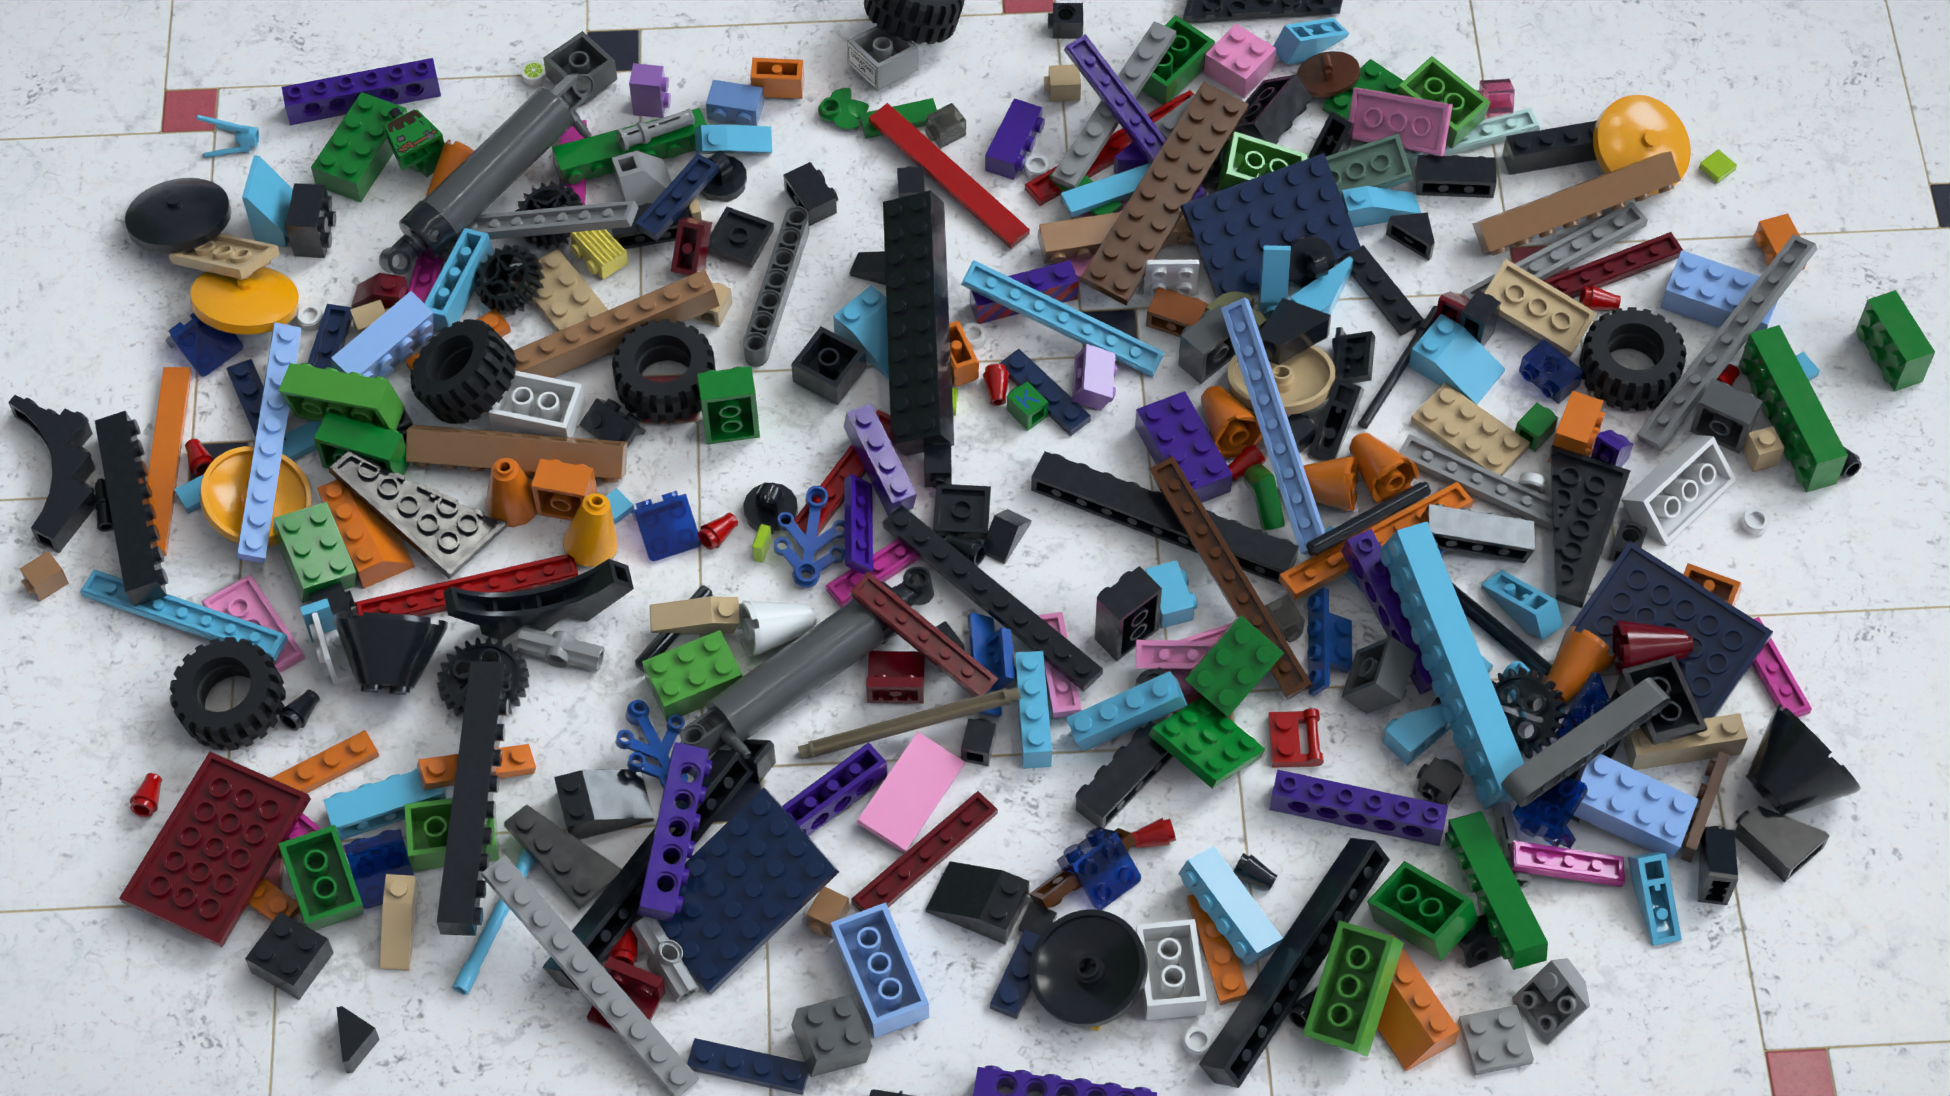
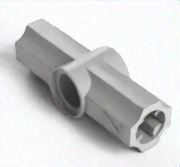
[516,627,605,671]
[631,917,699,1003]

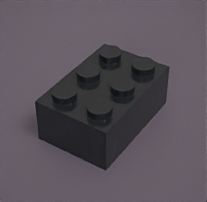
[1094,566,1162,662]

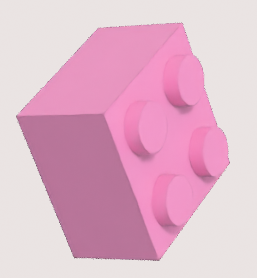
[1204,23,1276,98]

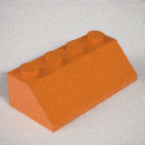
[317,480,415,589]
[1377,934,1460,1071]

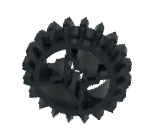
[515,180,583,250]
[474,244,545,315]

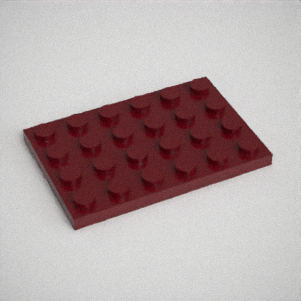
[119,751,311,948]

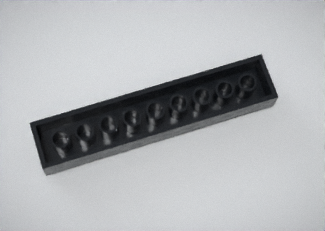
[883,190,954,456]

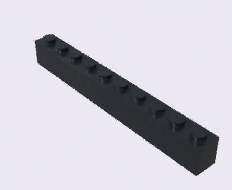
[1031,451,1299,585]
[437,661,512,936]
[542,749,754,991]
[1199,838,1390,1088]

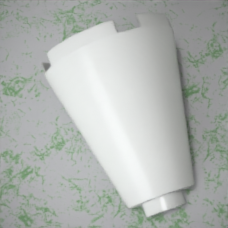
[737,601,817,657]

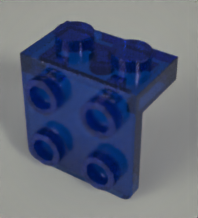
[165,312,243,377]
[631,490,701,561]
[1556,672,1611,740]
[1512,777,1588,849]
[1056,827,1141,910]
[343,829,414,909]

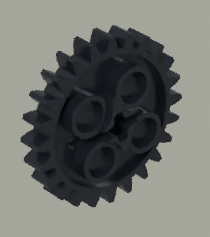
[437,637,530,717]
[1491,667,1567,759]

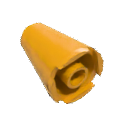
[563,493,618,567]

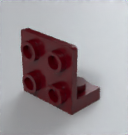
[866,651,925,704]
[587,956,666,1034]

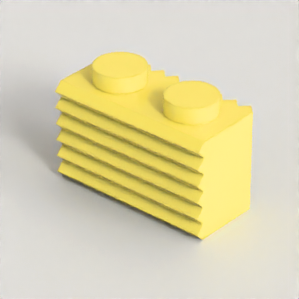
[570,229,628,280]

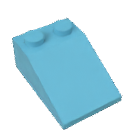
[242,155,293,247]
[833,285,889,379]
[1408,314,1505,405]

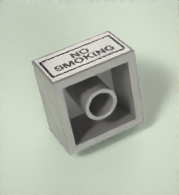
[847,26,918,91]

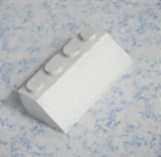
[1621,435,1736,546]

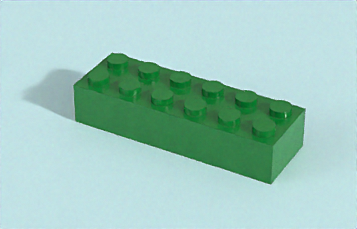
[1739,325,1848,493]

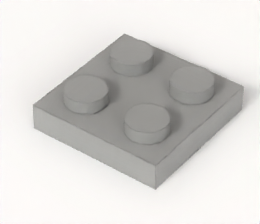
[1458,1005,1534,1075]

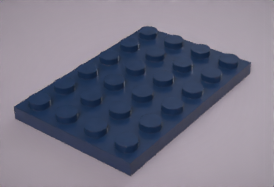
[1180,153,1361,298]
[1570,541,1773,719]
[644,788,840,994]

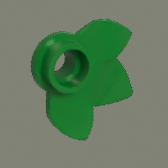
[818,88,869,130]

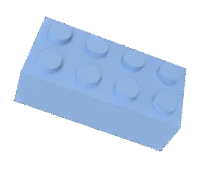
[1660,250,1778,332]
[331,291,434,379]
[1563,754,1698,860]
[831,903,929,1039]

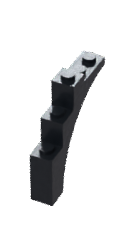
[8,394,96,553]
[443,559,634,641]

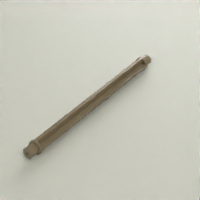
[798,687,1021,759]

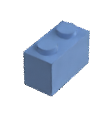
[706,80,764,126]

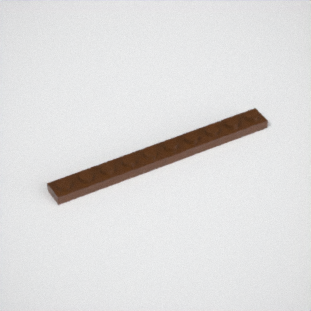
[1149,456,1312,700]

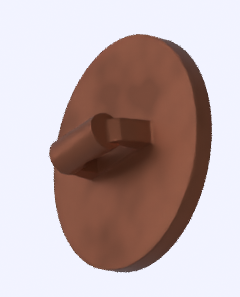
[1297,51,1360,97]

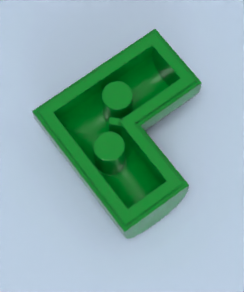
[1243,463,1285,530]

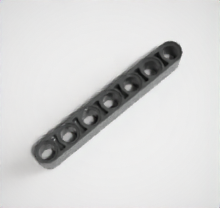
[743,206,810,367]
[1501,677,1671,807]

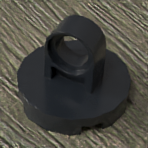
[700,151,747,202]
[1289,235,1335,288]
[743,482,798,534]

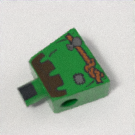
[385,107,444,171]

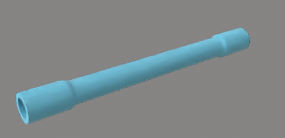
[452,848,536,995]

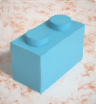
[1145,560,1197,629]

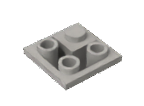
[612,151,672,206]
[1512,958,1590,1044]

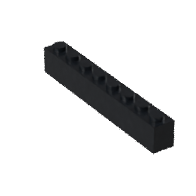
[95,410,168,607]

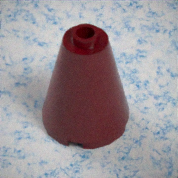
[1612,620,1693,675]

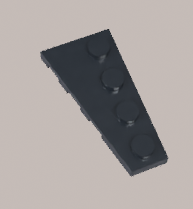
[504,804,621,910]

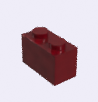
[670,217,712,276]

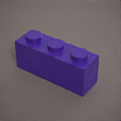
[985,98,1045,180]

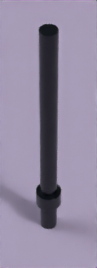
[1358,306,1437,429]

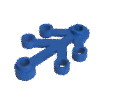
[773,486,845,588]
[615,700,688,789]

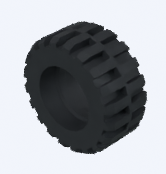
[864,0,965,44]
[1579,307,1687,411]
[410,319,516,424]
[612,319,716,424]
[170,637,286,751]

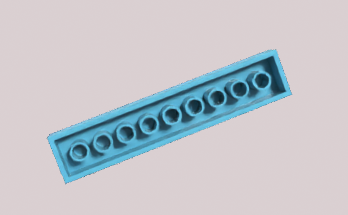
[1380,522,1524,810]

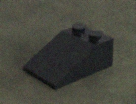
[1616,656,1708,745]
[554,769,654,840]
[925,861,1030,945]

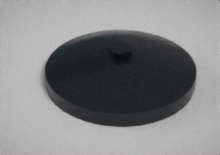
[125,178,231,253]
[1029,909,1148,1028]

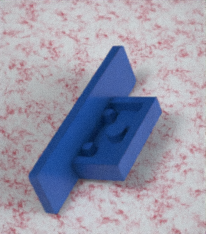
[1307,587,1352,696]
[968,612,1016,718]

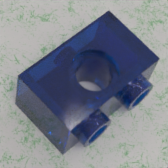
[1519,339,1584,404]

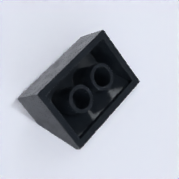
[1233,74,1312,144]

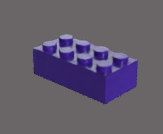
[1135,391,1233,503]

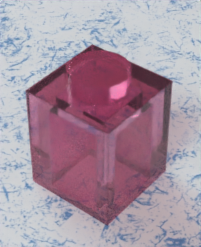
[1476,79,1515,115]

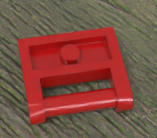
[1268,708,1324,768]

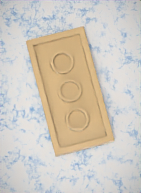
[169,233,280,280]
[531,249,608,332]
[1485,259,1597,357]
[1411,383,1531,476]

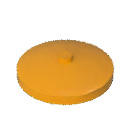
[1593,95,1691,196]
[190,266,299,334]
[199,446,312,547]

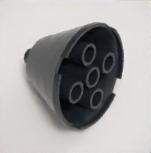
[333,612,448,695]
[1745,704,1861,816]

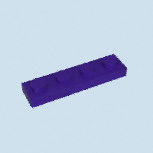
[844,473,873,575]

